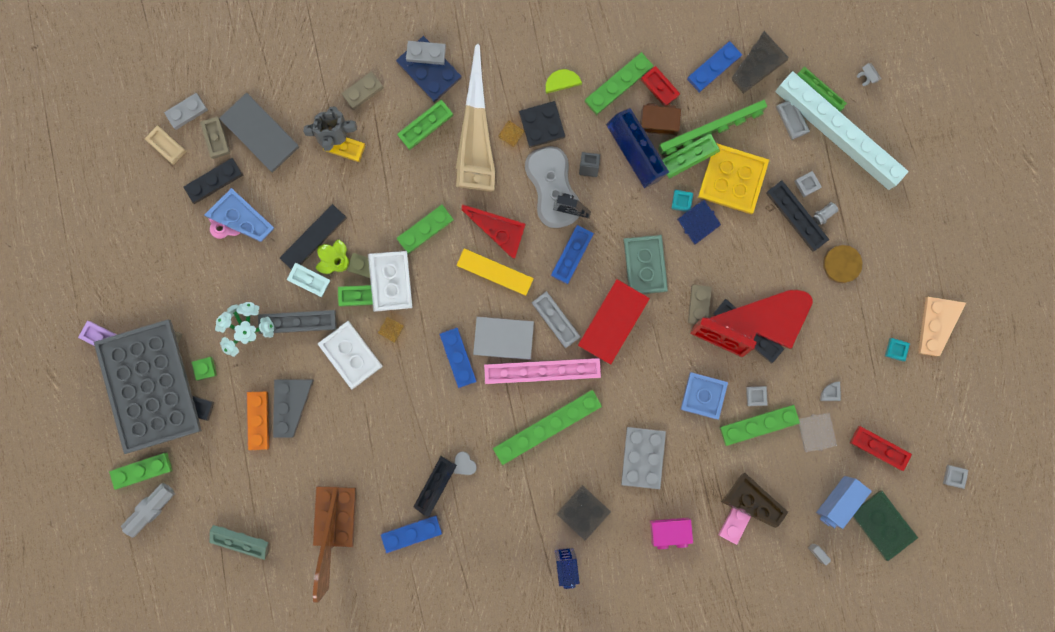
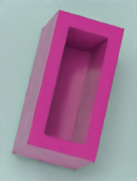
[650,518,693,549]

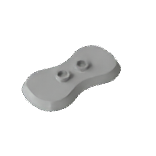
[525,146,580,228]

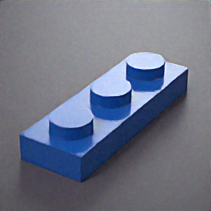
[687,41,742,93]
[551,225,594,285]
[439,328,477,388]
[381,515,443,553]

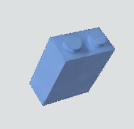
[816,476,872,529]

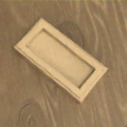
[145,125,187,165]

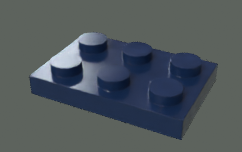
[396,36,462,103]

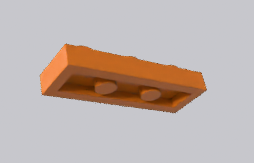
[247,391,269,450]

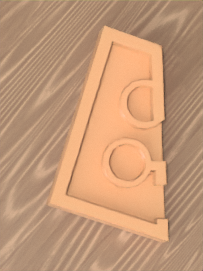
[918,297,966,357]

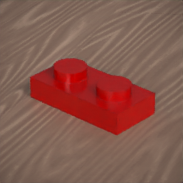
[641,66,680,107]

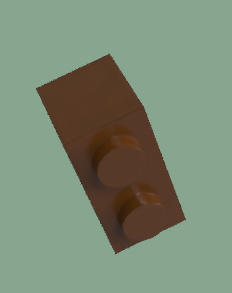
[640,103,681,136]

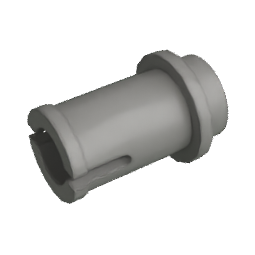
[813,202,839,225]

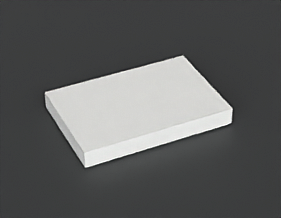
[368,251,412,312]
[318,321,383,390]

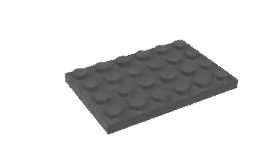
[94,319,202,454]

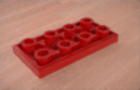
[578,279,650,365]

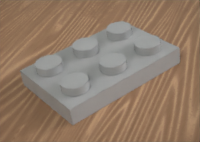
[621,427,666,489]

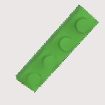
[584,52,654,116]
[719,405,800,446]

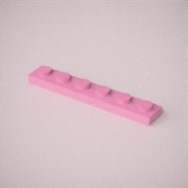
[484,358,601,384]

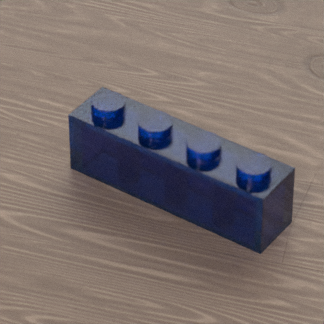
[606,108,670,189]
[554,548,580,589]

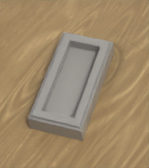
[776,101,810,140]

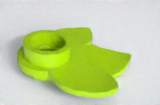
[315,240,349,274]

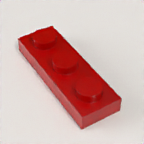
[850,426,912,471]

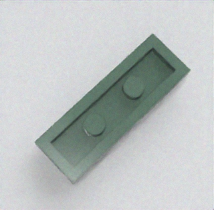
[209,525,269,560]

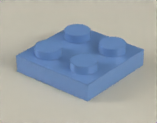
[680,372,728,420]

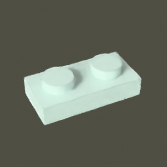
[287,263,331,297]

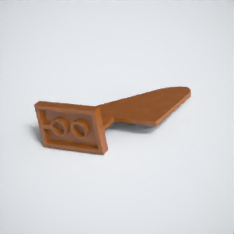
[313,486,356,603]

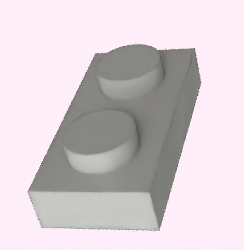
[406,41,446,65]
[164,93,208,130]

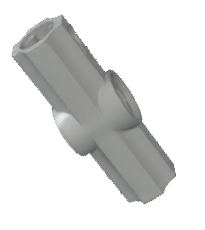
[121,483,175,538]

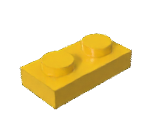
[323,137,366,162]

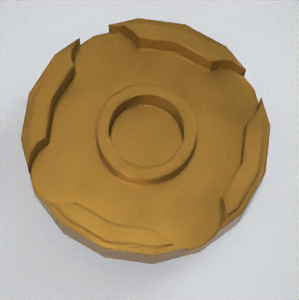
[823,245,863,283]

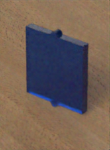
[677,200,721,245]

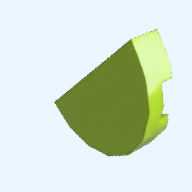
[545,69,582,94]

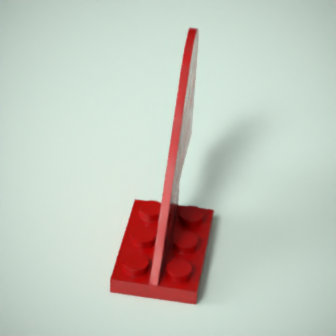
[690,290,813,357]

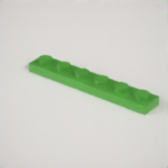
[658,100,767,156]
[493,390,602,465]

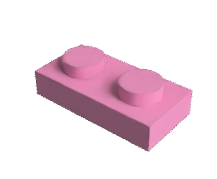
[718,508,751,545]

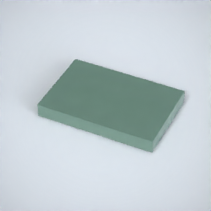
[623,235,668,294]

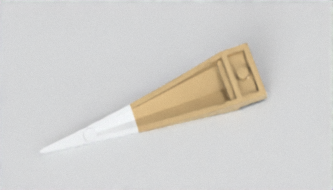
[456,44,495,192]

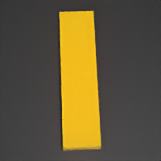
[456,248,534,296]

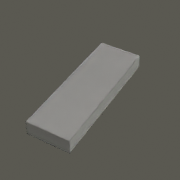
[531,291,581,349]

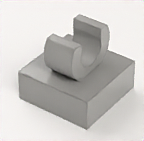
[857,63,882,86]

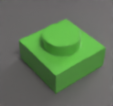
[192,357,217,381]

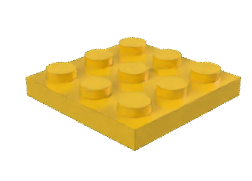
[697,143,769,215]

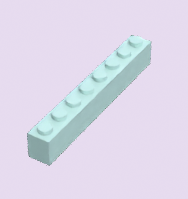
[775,71,909,190]

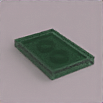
[853,490,918,561]

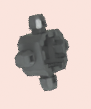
[303,106,357,151]

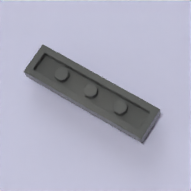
[258,310,337,334]

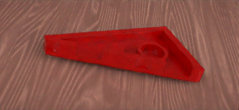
[461,204,526,259]

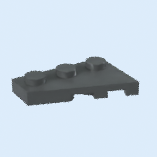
[273,380,314,438]

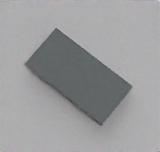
[219,93,299,173]

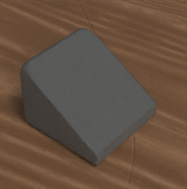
[579,152,600,177]

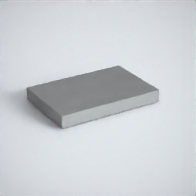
[473,317,534,360]

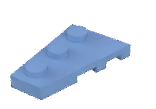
[204,188,274,242]

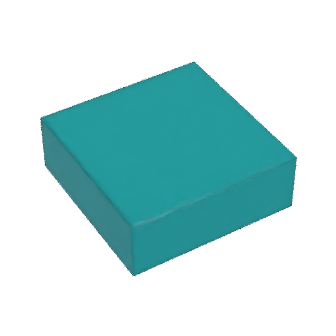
[671,190,693,212]
[885,338,910,362]

